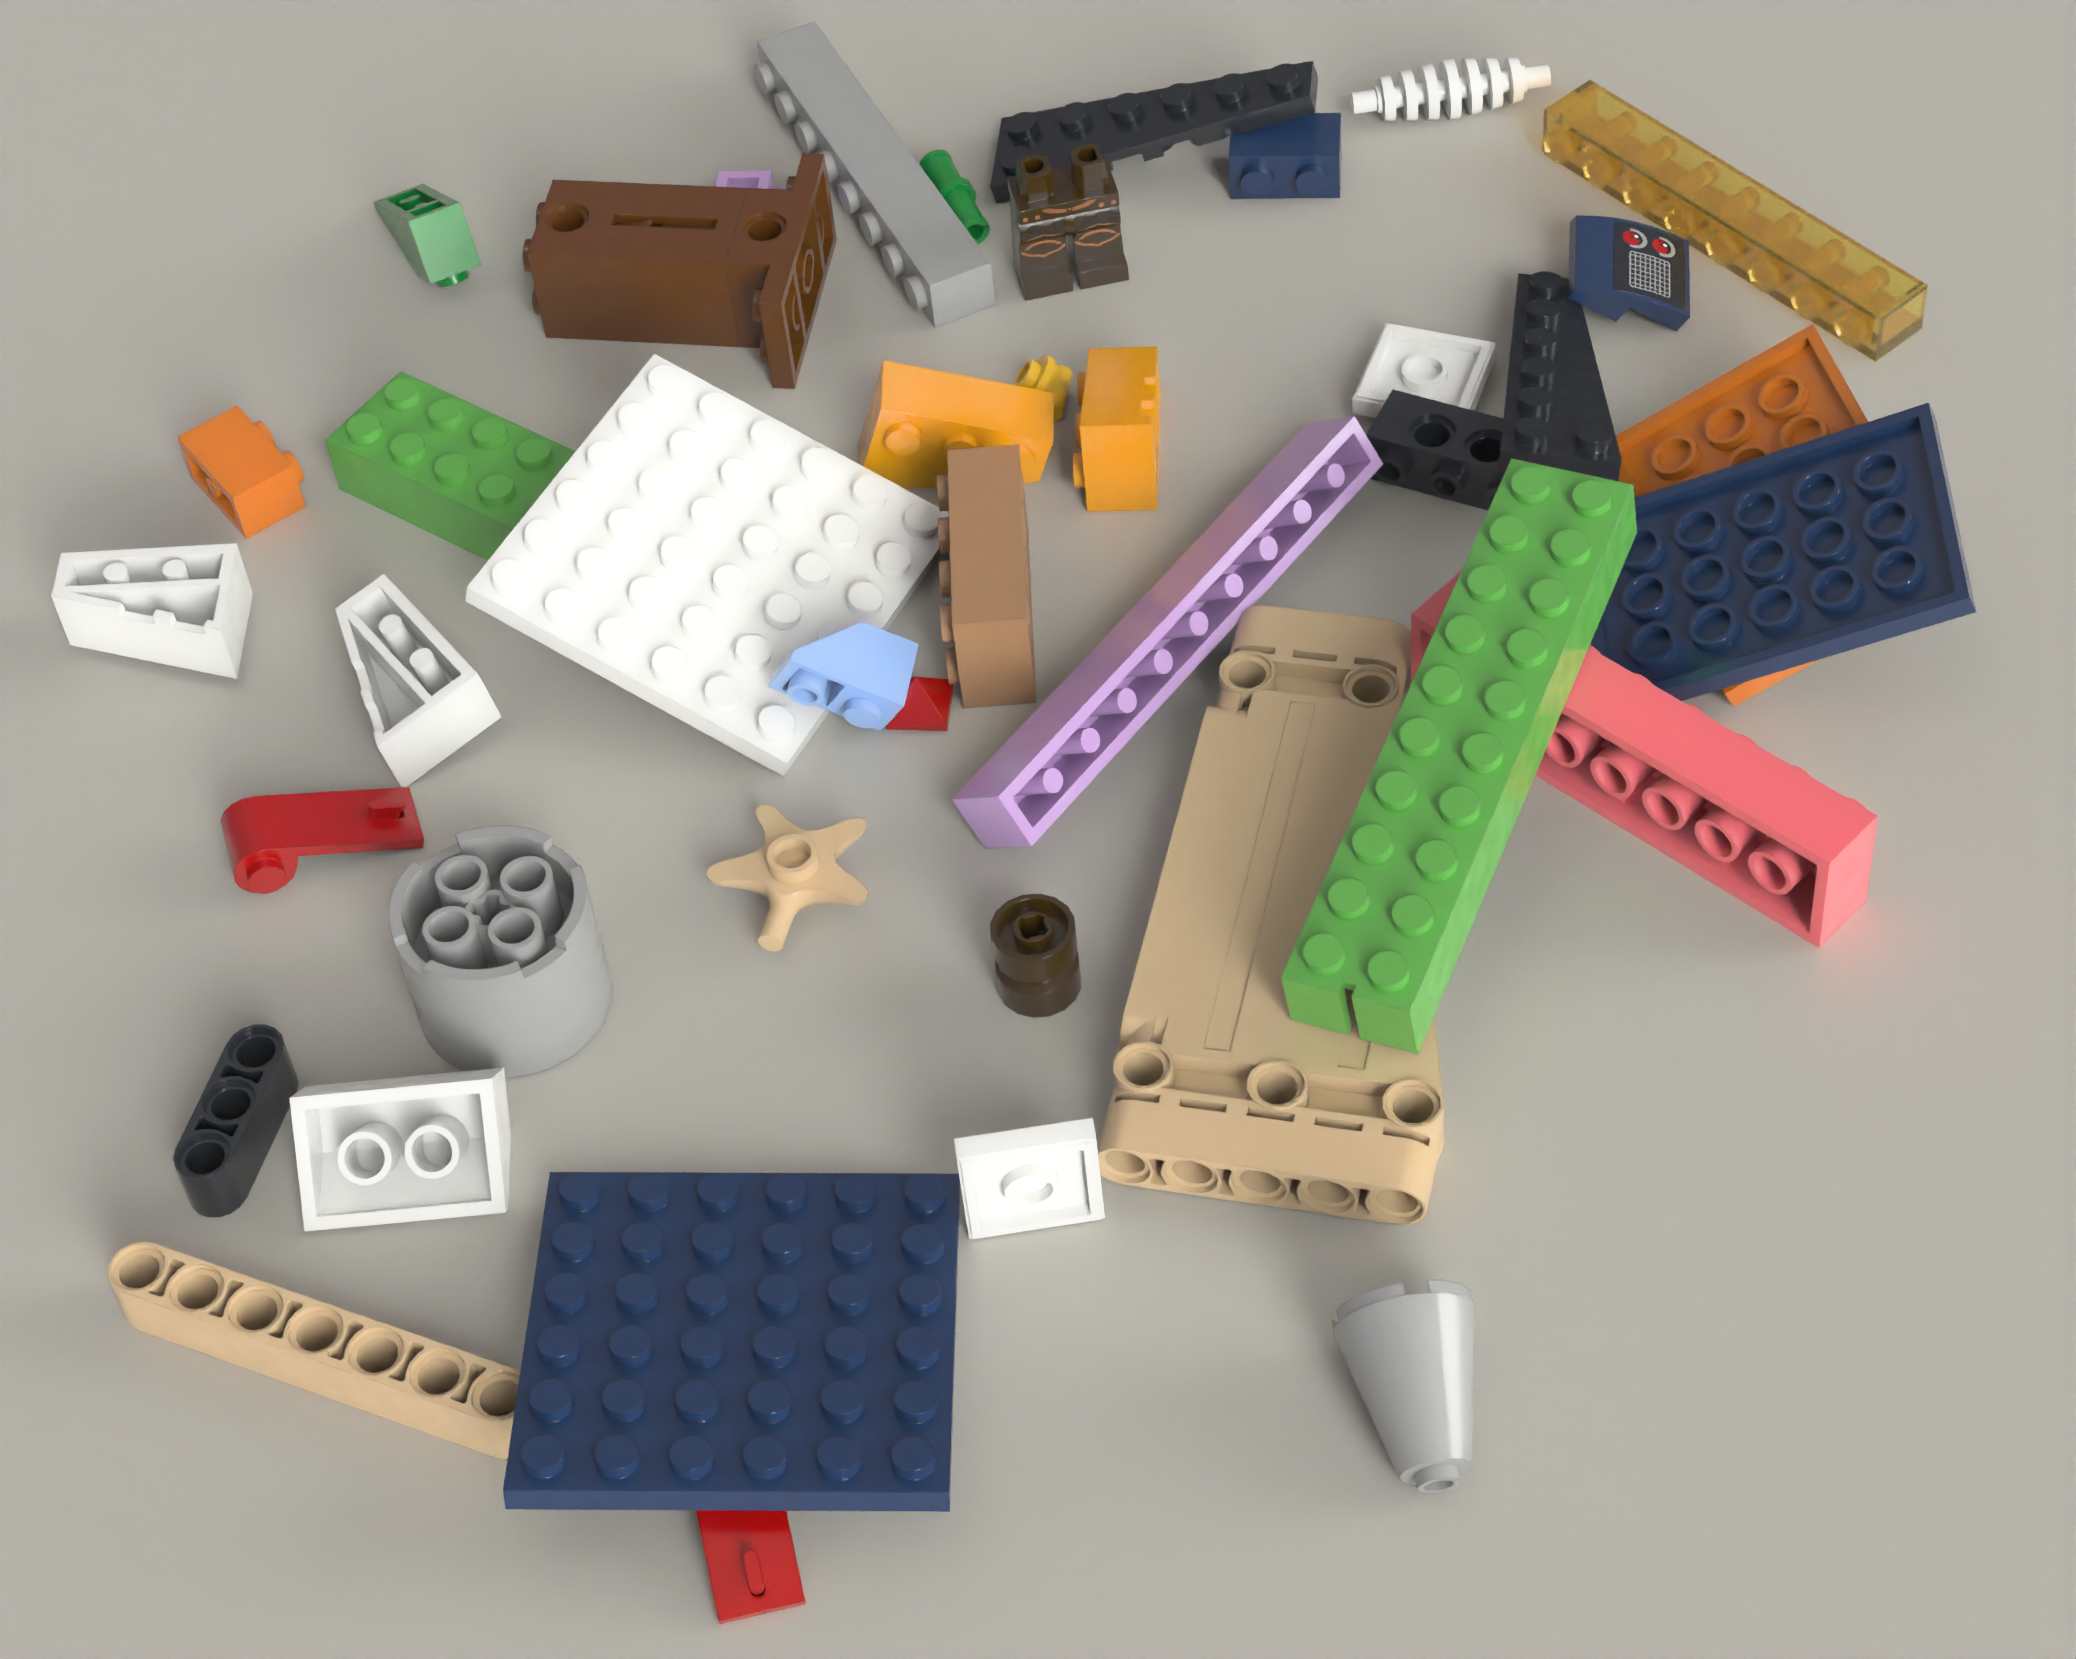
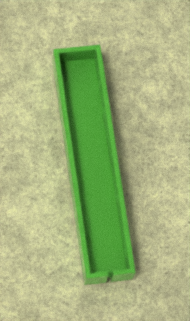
[1281,458,1637,1054]

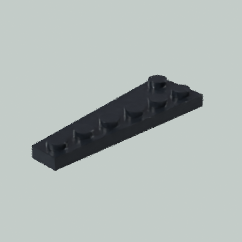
[990,61,1318,203]
[1498,271,1621,481]

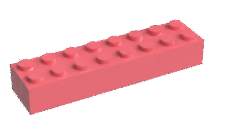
[1411,572,1878,948]

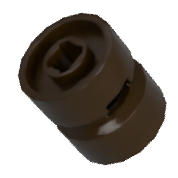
[990,893,1081,1018]

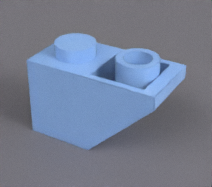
[768,622,919,732]

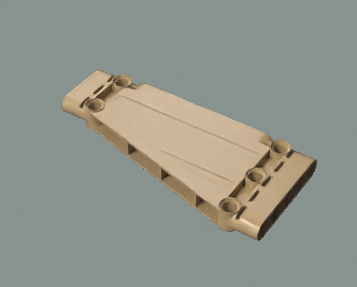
[1097,605,1444,1225]

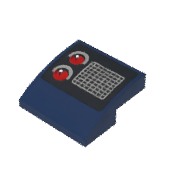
[1568,215,1690,332]

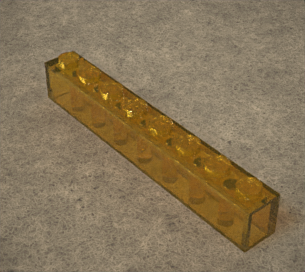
[1542,80,1928,362]

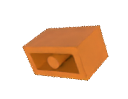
[177,406,306,539]

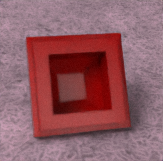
[886,676,954,731]

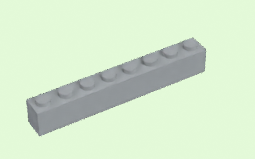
[754,21,996,328]

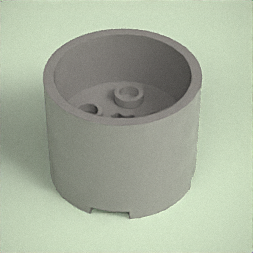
[388,825,612,1078]

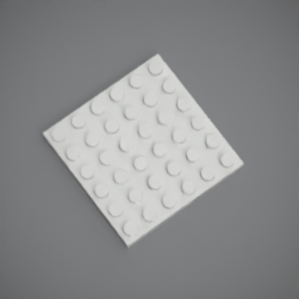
[465,354,949,777]

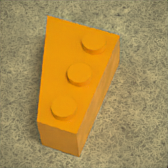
[1073,346,1161,512]
[858,360,1054,489]

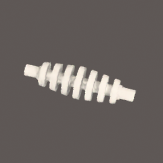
[1350,58,1551,121]

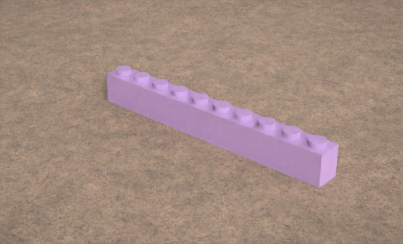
[952,416,1383,848]

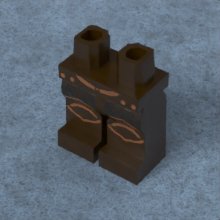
[1007,142,1129,301]

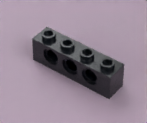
[1366,389,1505,511]

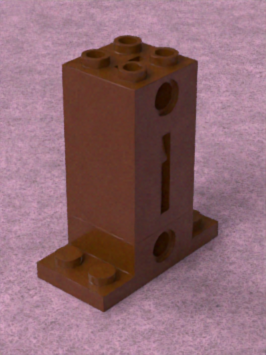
[522,153,837,389]

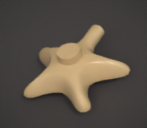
[706,804,868,952]

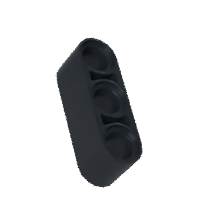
[173,1024,299,1217]

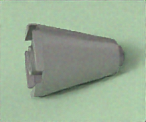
[1332,1279,1475,1494]

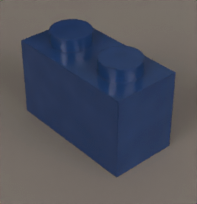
[1229,113,1342,199]

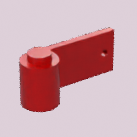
[220,787,424,894]
[696,1510,806,1624]

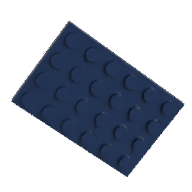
[1591,403,1976,701]

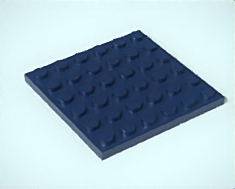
[503,1172,960,1512]

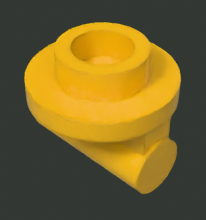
[1014,354,1073,421]

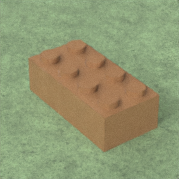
[937,444,1036,709]

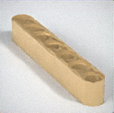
[107,1241,520,1460]

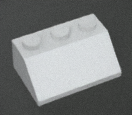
[289,1068,511,1232]

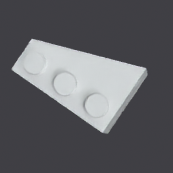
[51,543,253,679]
[335,574,501,787]

